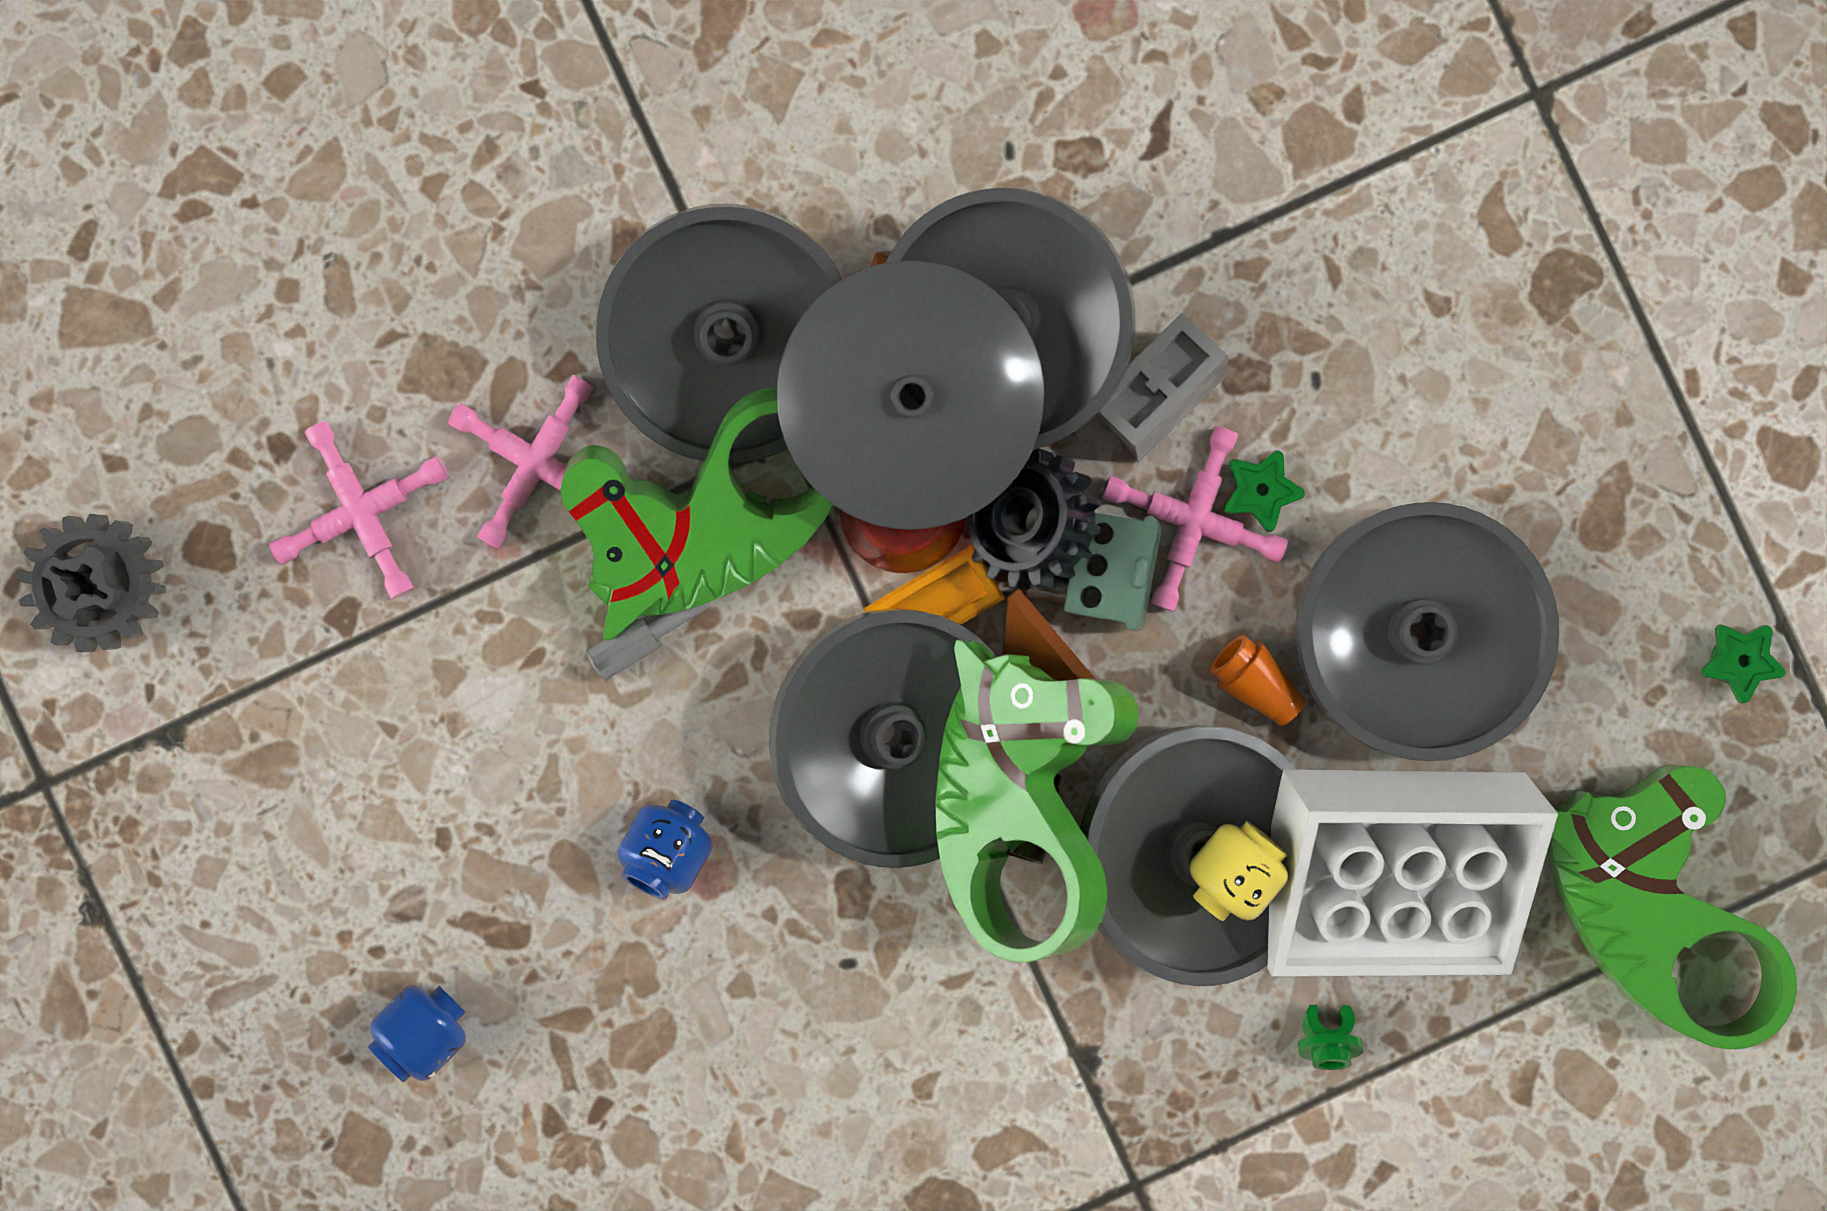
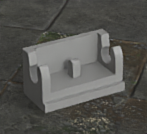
[1096,313,1228,463]

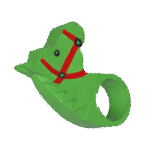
[560,387,833,640]

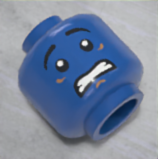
[617,800,713,900]
[368,985,466,1083]

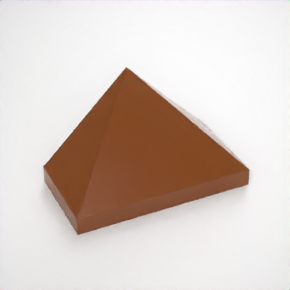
[1002,589,1096,681]

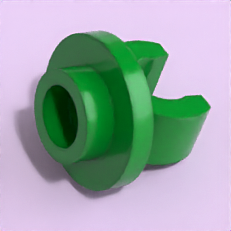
[1298,1005,1364,1070]

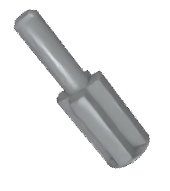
[586,602,709,682]

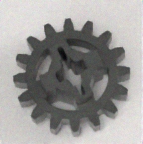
[16,514,166,652]

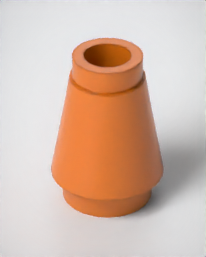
[1210,635,1306,726]

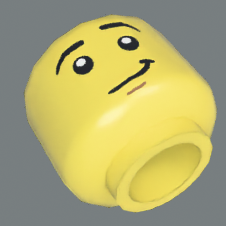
[1189,821,1288,921]

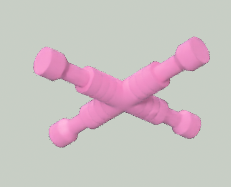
[448,375,595,549]
[269,421,449,599]
[1101,426,1288,612]

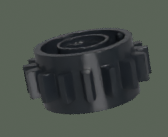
[963,448,1101,590]

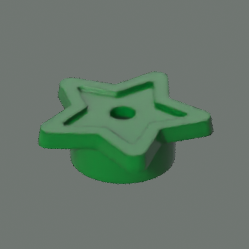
[1223,450,1305,532]
[1701,624,1786,704]

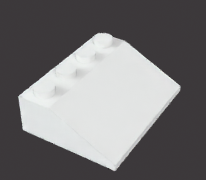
[1267,769,1558,976]

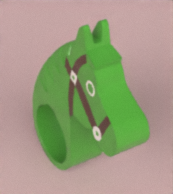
[936,640,1138,962]
[1547,764,1797,1050]

